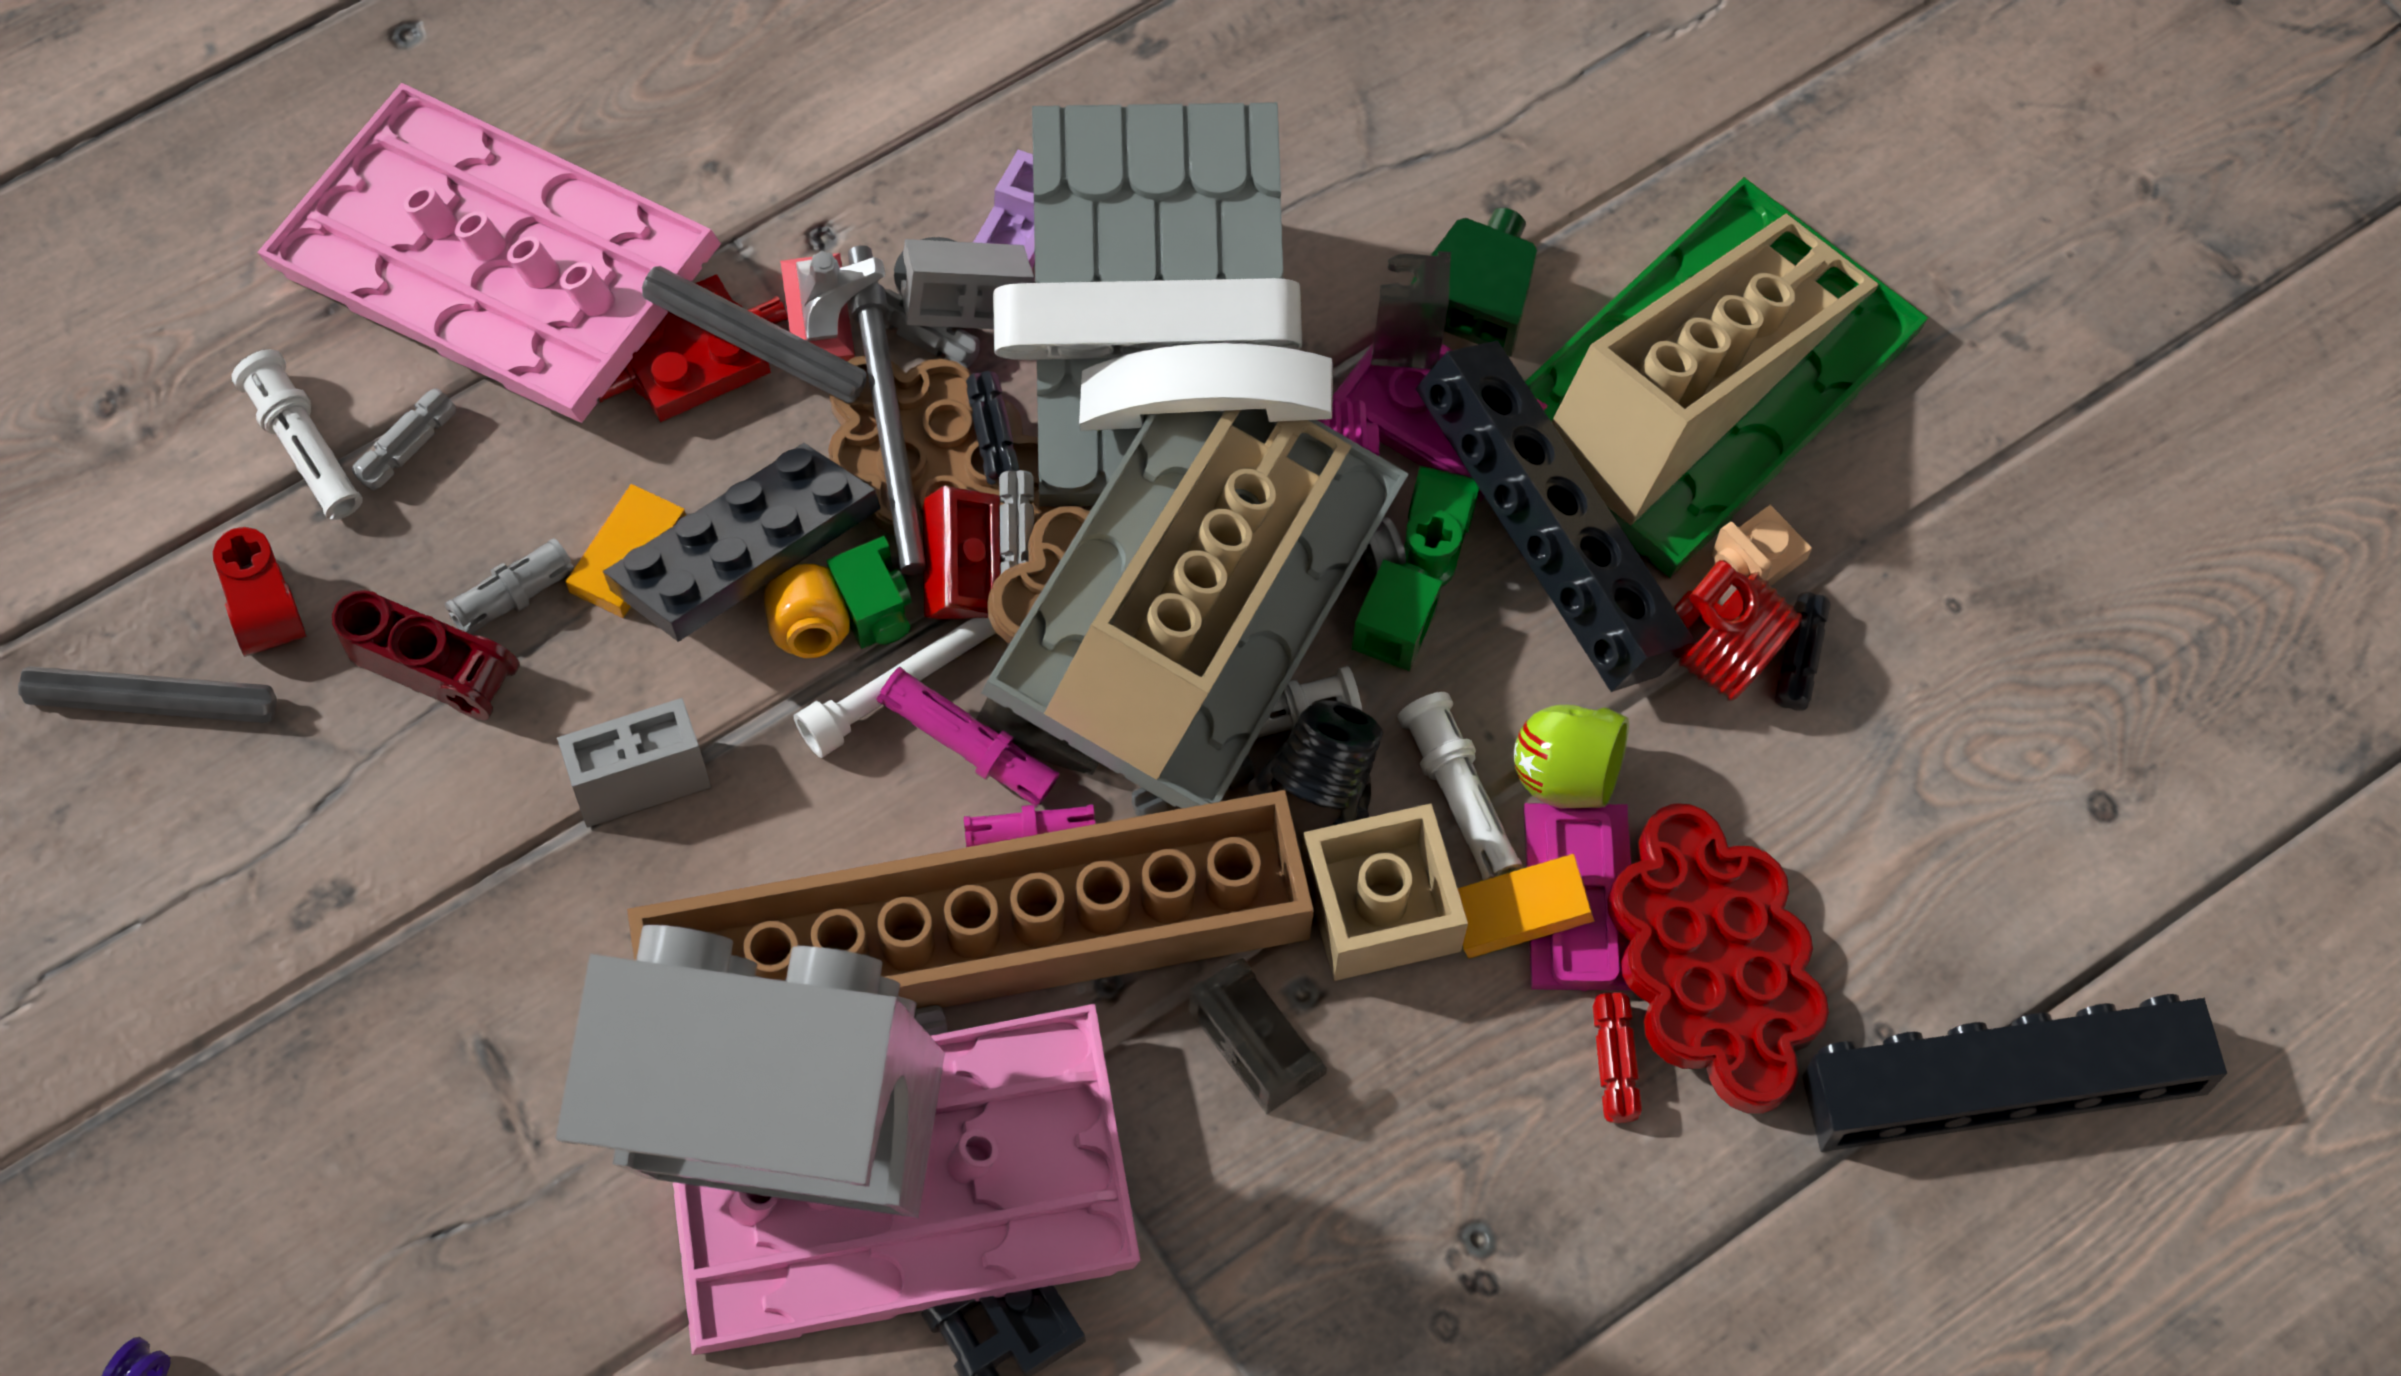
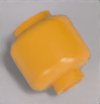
[764,564,851,658]

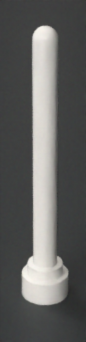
[794,618,996,758]

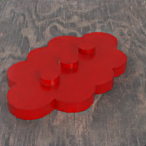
[1607,803,1829,1114]

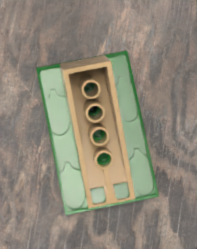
[1525,177,1928,578]

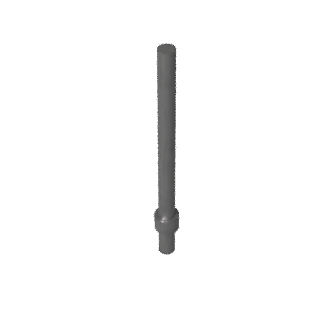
[848,245,926,575]

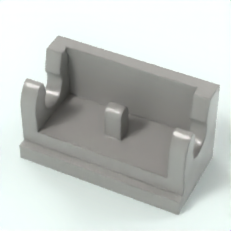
[901,239,1034,329]
[557,698,711,828]

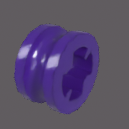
[102,1336,171,1376]

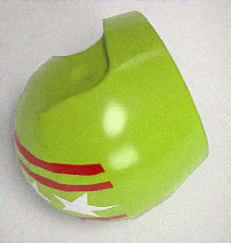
[1514,705,1629,808]

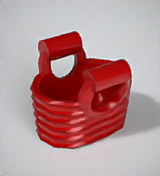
[1673,561,1802,701]

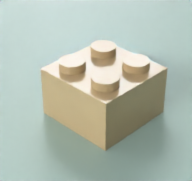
[1301,803,1468,981]

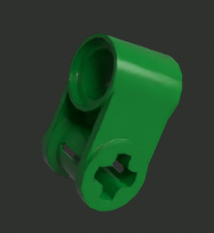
[1404,465,1479,587]

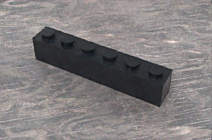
[1802,994,2227,1152]

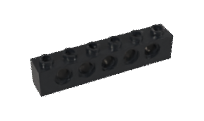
[1415,340,1696,692]

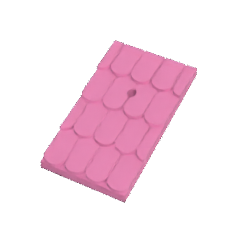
[257,83,721,423]
[673,1004,1141,1355]

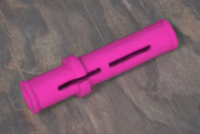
[877,667,1060,808]

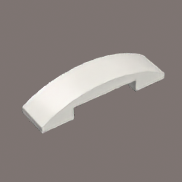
[1079,343,1333,431]

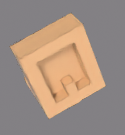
[1711,504,1812,586]

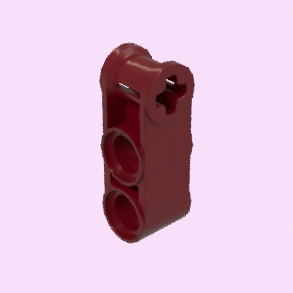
[332,590,520,721]

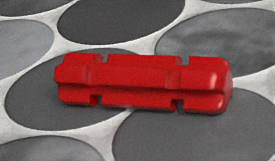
[1592,993,1642,1123]

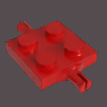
[598,274,788,422]

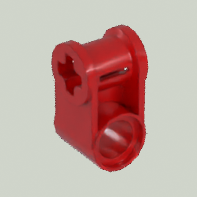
[212,527,307,657]

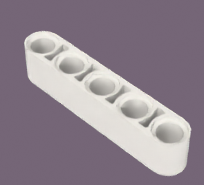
[993,278,1302,360]

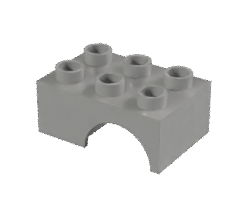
[555,925,945,1218]

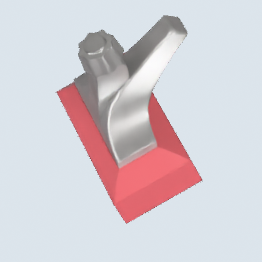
[781,251,885,361]

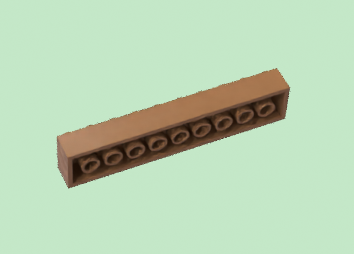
[627,790,1314,1009]

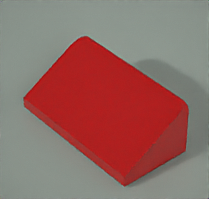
[923,486,1001,619]

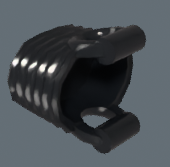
[1248,700,1384,826]

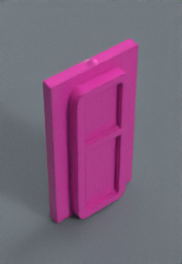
[1523,803,1631,991]

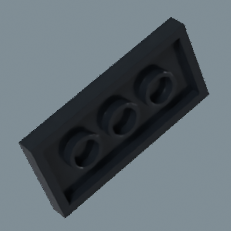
[603,443,881,642]

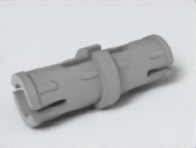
[445,538,574,635]

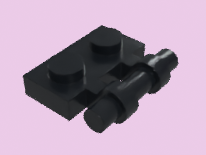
[921,1285,1086,1376]

